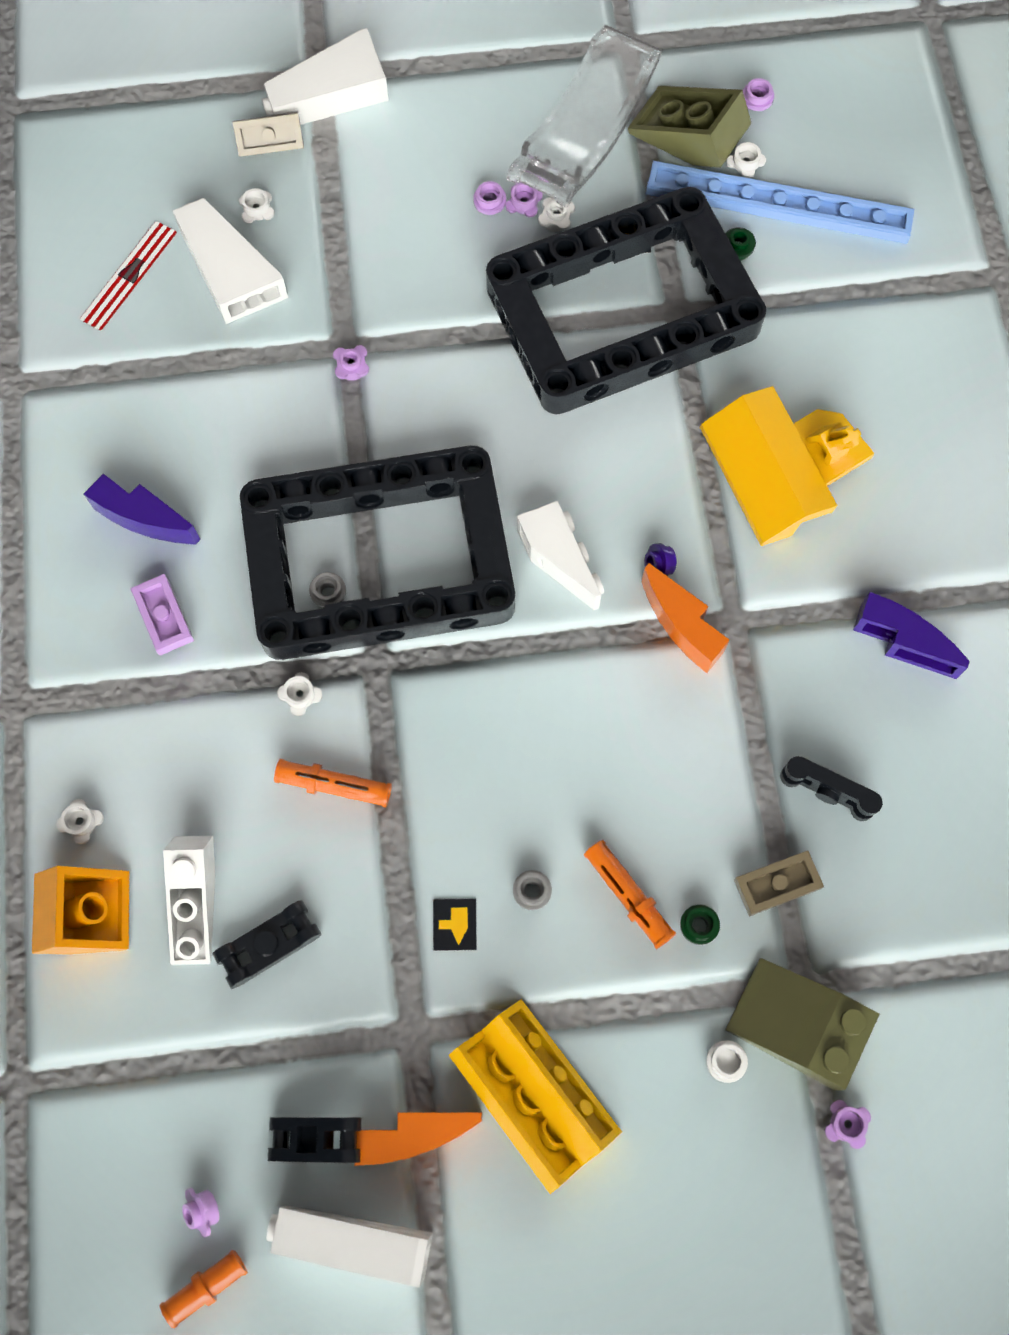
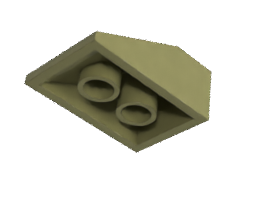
[627,86,751,168]
[725,958,880,1091]

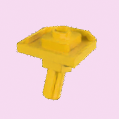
[793,409,875,486]

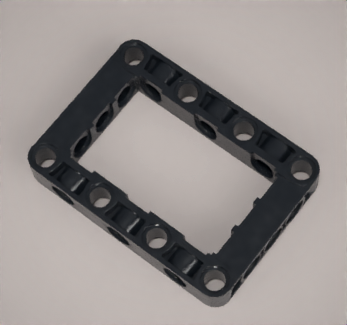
[486,187,766,414]
[240,445,515,660]

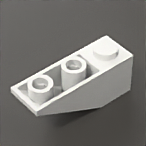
[517,501,604,610]
[163,836,215,965]

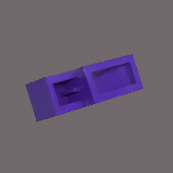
[83,474,201,545]
[853,592,970,679]

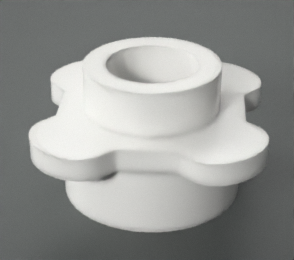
[726,142,766,178]
[239,188,275,223]
[538,197,575,232]
[277,672,322,716]
[56,799,104,844]

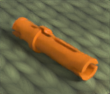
[274,759,392,807]
[584,840,677,950]

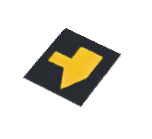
[433,899,477,951]

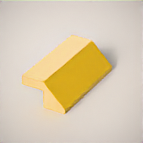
[700,386,837,546]
[448,999,622,1194]

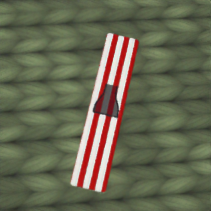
[80,221,177,331]

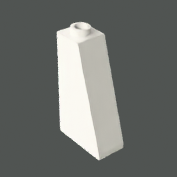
[262,28,389,125]
[173,198,288,324]
[266,1205,433,1288]

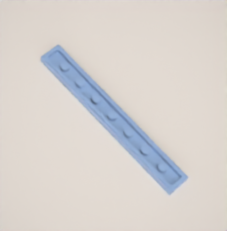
[646,160,915,244]

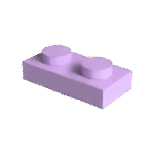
[130,574,194,656]

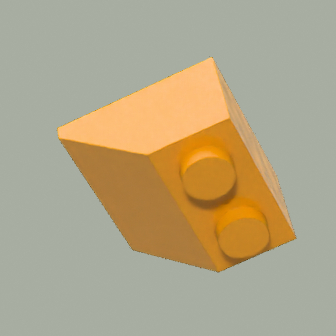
[32,866,129,954]

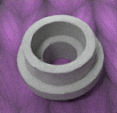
[309,572,346,608]
[513,870,552,910]

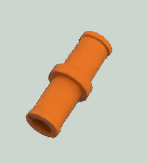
[159,1250,248,1328]

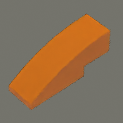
[641,563,730,673]
[354,1112,482,1166]

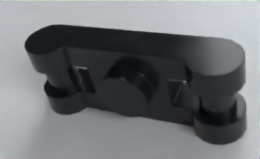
[780,756,883,821]
[212,900,322,989]
[267,1117,362,1163]

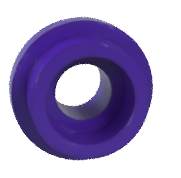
[644,543,677,576]

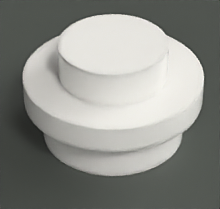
[706,1040,748,1083]

